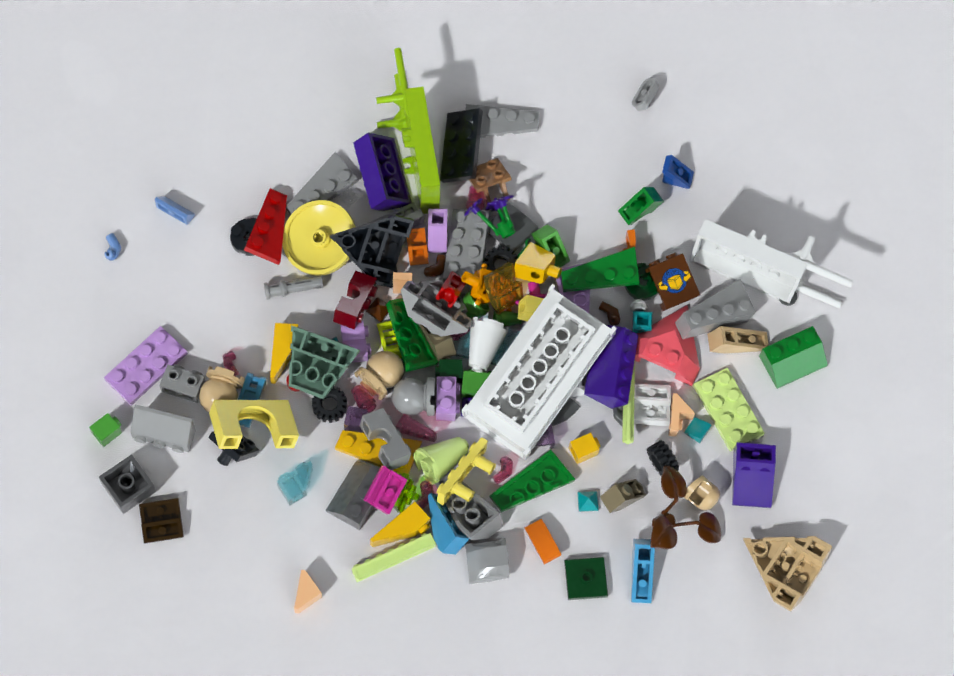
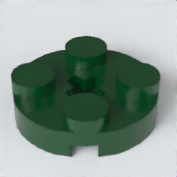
[625,263,658,301]

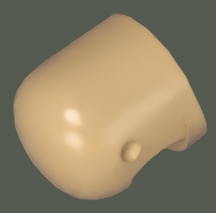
[684,475,720,511]

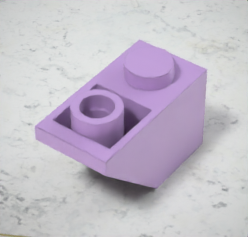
[428,209,447,253]

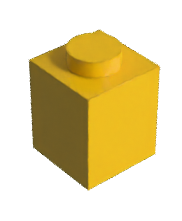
[568,432,600,464]

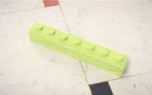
[351,533,436,582]

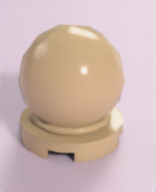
[354,351,404,400]
[199,366,245,412]

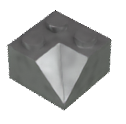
[99,454,156,514]

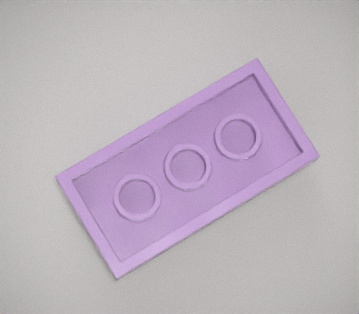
[104,326,188,405]

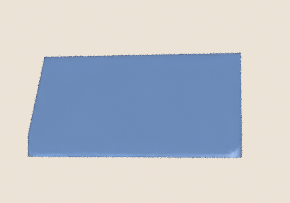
[155,196,195,225]

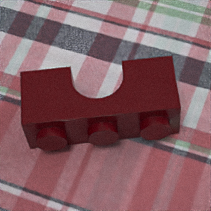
[333,271,378,329]

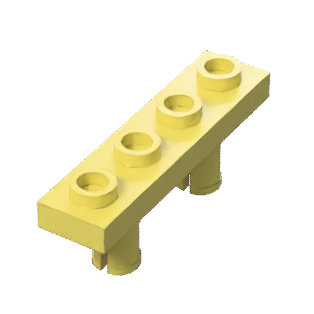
[436,437,496,506]

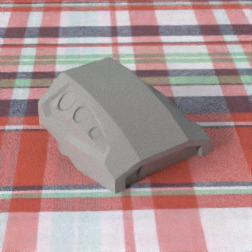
[465,538,509,584]

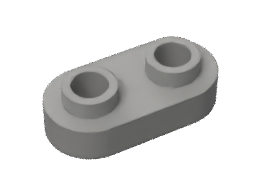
[632,77,659,111]

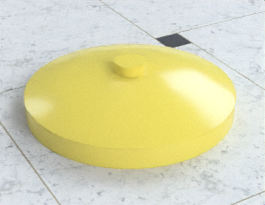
[282,200,356,276]

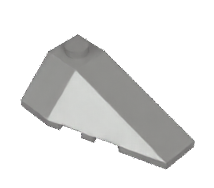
[435,471,503,540]

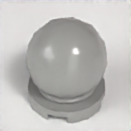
[391,377,436,416]

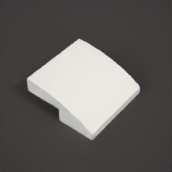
[634,384,671,426]

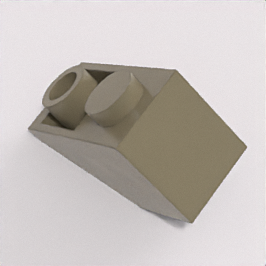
[420,324,457,361]
[600,479,646,513]

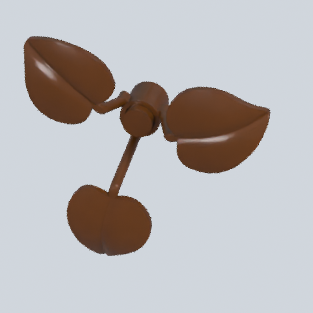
[650,466,721,549]

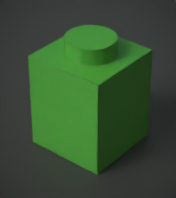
[89,413,122,447]

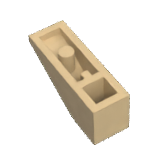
[707,326,769,354]

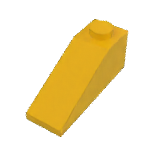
[270,323,299,384]
[370,502,431,547]

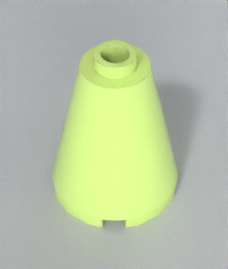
[413,437,469,485]

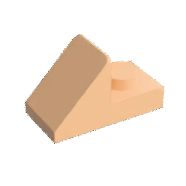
[669,393,695,436]

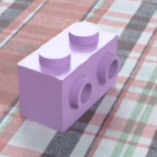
[436,376,460,421]

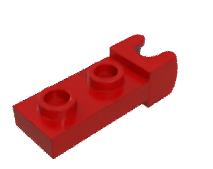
[435,271,466,308]

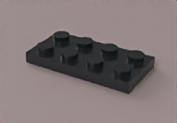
[440,108,483,183]

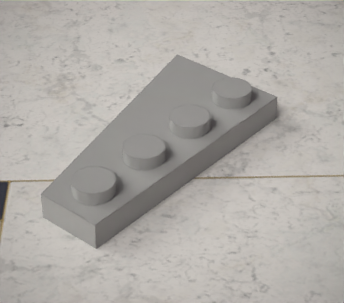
[465,104,539,138]
[286,152,358,215]

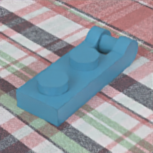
[238,372,267,428]

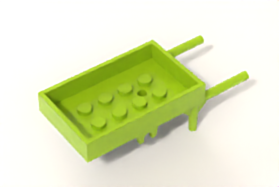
[376,48,440,214]

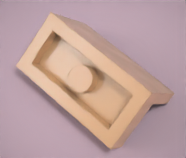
[393,272,412,294]

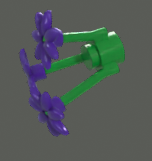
[464,195,516,239]

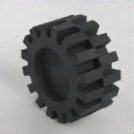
[484,246,517,281]
[312,386,347,423]
[647,440,679,476]

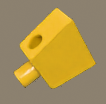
[513,242,562,284]

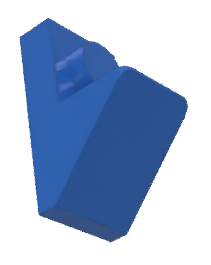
[662,155,694,189]

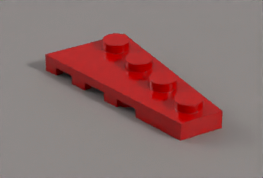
[244,188,287,265]

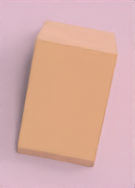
[294,570,322,614]

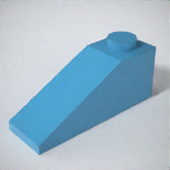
[428,493,469,555]
[631,539,655,603]

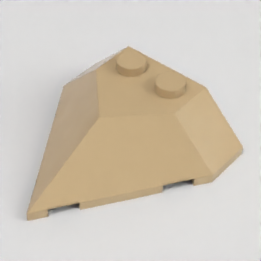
[743,536,832,611]

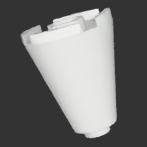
[469,317,508,373]

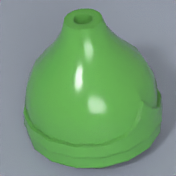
[462,290,490,319]

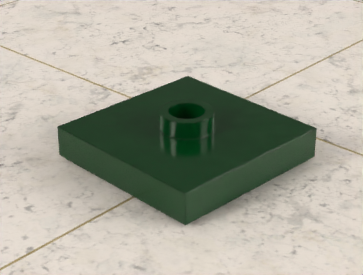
[564,557,608,600]

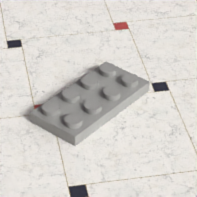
[443,209,491,281]

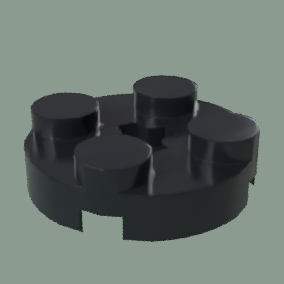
[230,218,257,256]

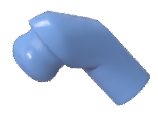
[104,233,121,261]

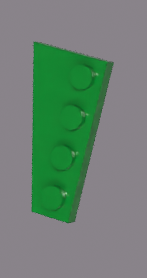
[561,247,639,292]
[386,298,438,372]
[489,450,575,513]

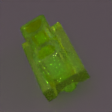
[393,473,420,513]

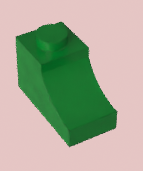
[618,187,664,225]

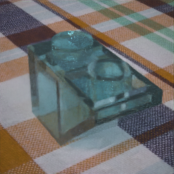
[277,461,313,506]

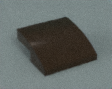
[139,498,184,544]

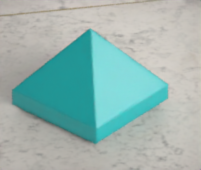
[577,491,598,512]

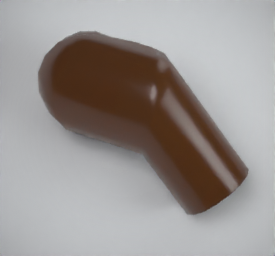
[599,301,621,326]

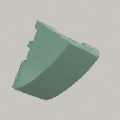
[289,325,360,399]

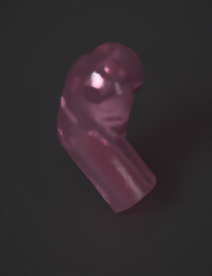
[416,480,434,510]

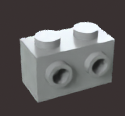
[159,364,206,403]

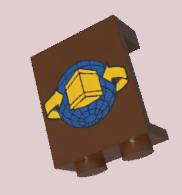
[645,252,700,312]

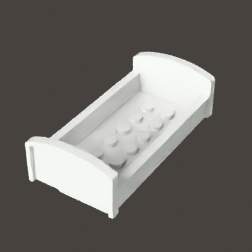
[462,284,617,460]

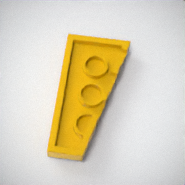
[335,430,422,478]

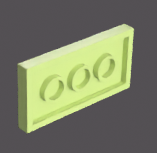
[693,368,765,452]

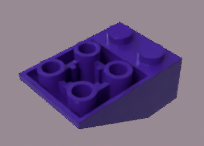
[732,442,776,508]

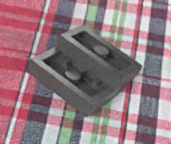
[488,203,538,253]

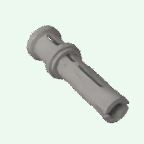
[264,276,323,300]

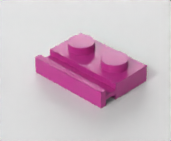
[363,465,407,514]

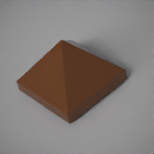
[366,297,388,322]

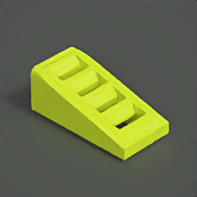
[377,321,402,359]

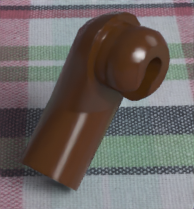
[424,254,446,278]

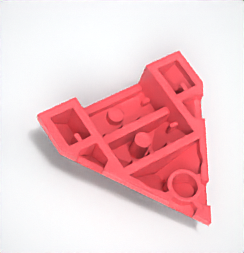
[635,305,700,386]

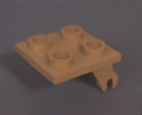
[469,158,512,204]

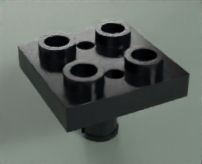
[208,431,260,466]

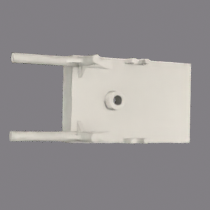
[689,219,853,308]

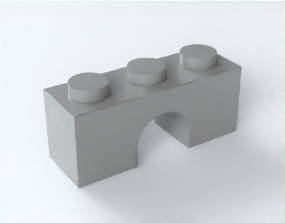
[360,408,411,470]

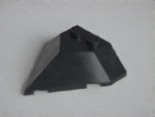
[330,215,414,288]

